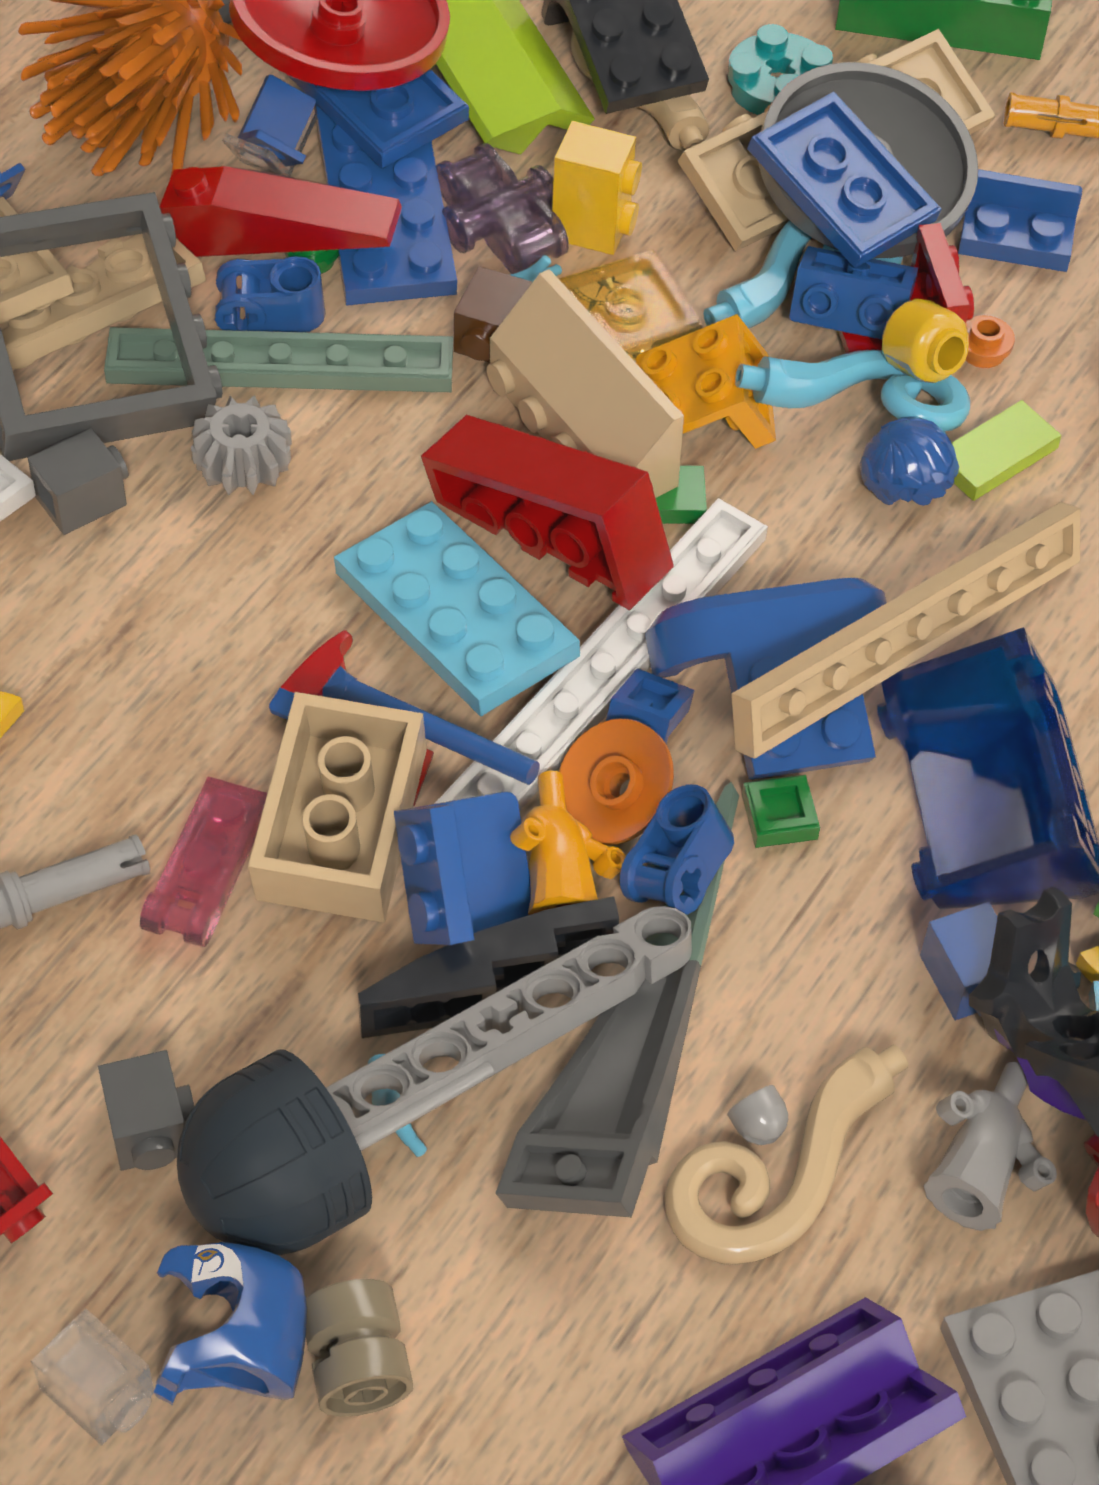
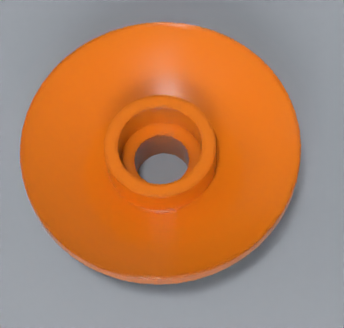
[559,719,674,845]

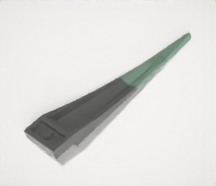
[496,782,739,1218]

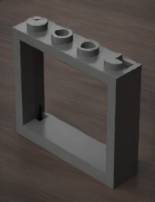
[0,192,223,461]

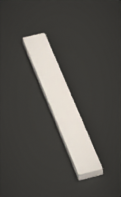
[434,498,768,810]

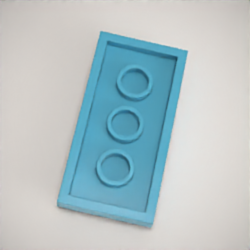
[334,501,580,717]

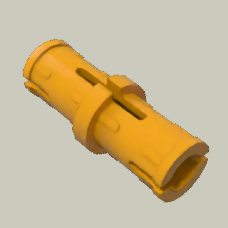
[1004,92,1099,139]

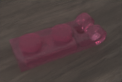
[140,776,268,947]

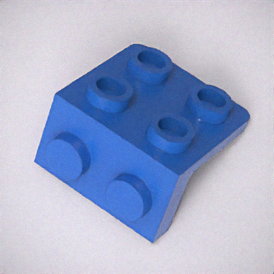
[394,792,531,945]

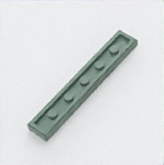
[104,327,453,393]

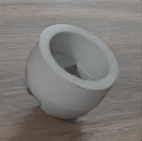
[727,1085,788,1145]

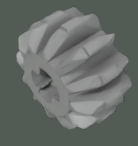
[191,395,292,496]

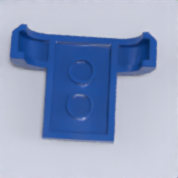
[645,578,887,780]

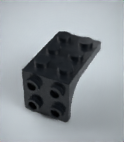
[541,0,709,114]

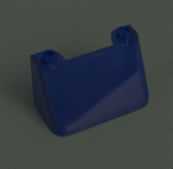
[877,627,1099,909]

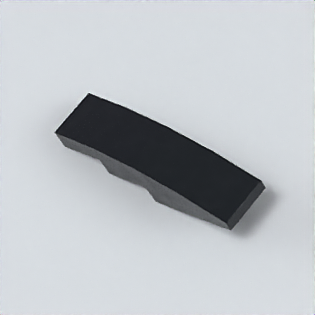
[358,896,619,1039]

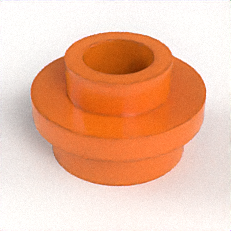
[965,315,1015,368]

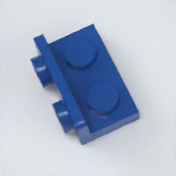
[958,169,1082,272]
[789,246,918,339]

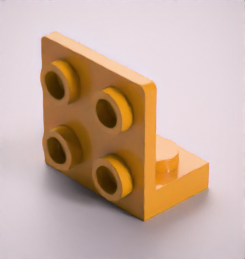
[636,314,776,449]

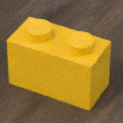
[551,121,642,255]

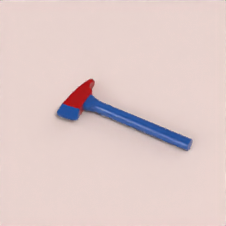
[269,630,540,785]

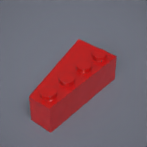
[421,414,674,611]

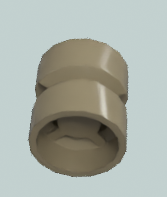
[306,1279,413,1417]

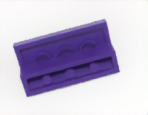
[622,1297,966,1485]

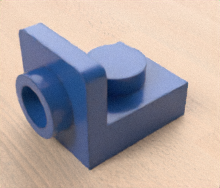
[606,668,695,744]

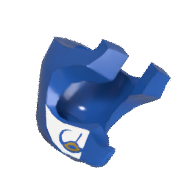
[154,1242,307,1406]

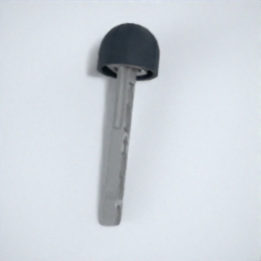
[177,906,692,1255]

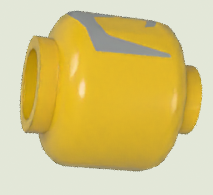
[882,299,969,383]

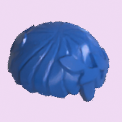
[860,417,959,506]

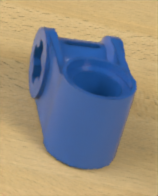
[215,256,326,332]
[620,784,734,915]

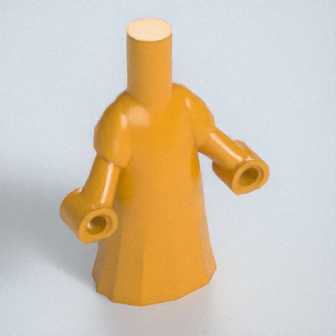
[510,771,626,915]

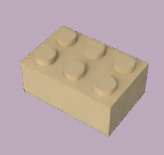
[248,692,427,923]

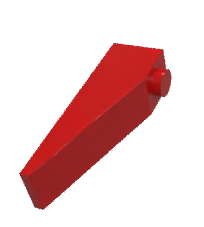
[159,166,402,257]

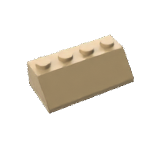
[487,269,684,498]

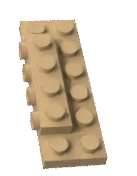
[678,29,996,252]

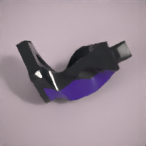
[969,887,1099,1137]

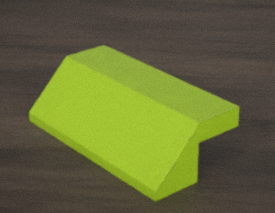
[436,0,595,155]

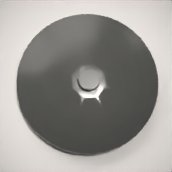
[758,62,978,258]

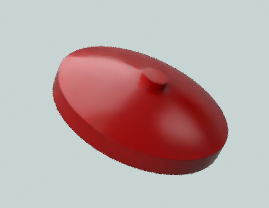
[229,0,450,91]

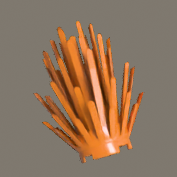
[18,0,243,176]

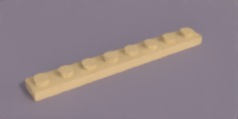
[731,502,1080,759]

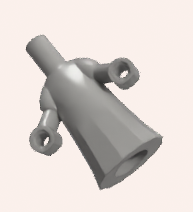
[924,1062,1057,1231]

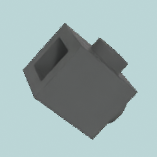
[28,428,129,535]
[98,1050,194,1171]

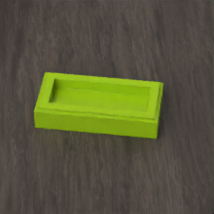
[952,400,1062,501]

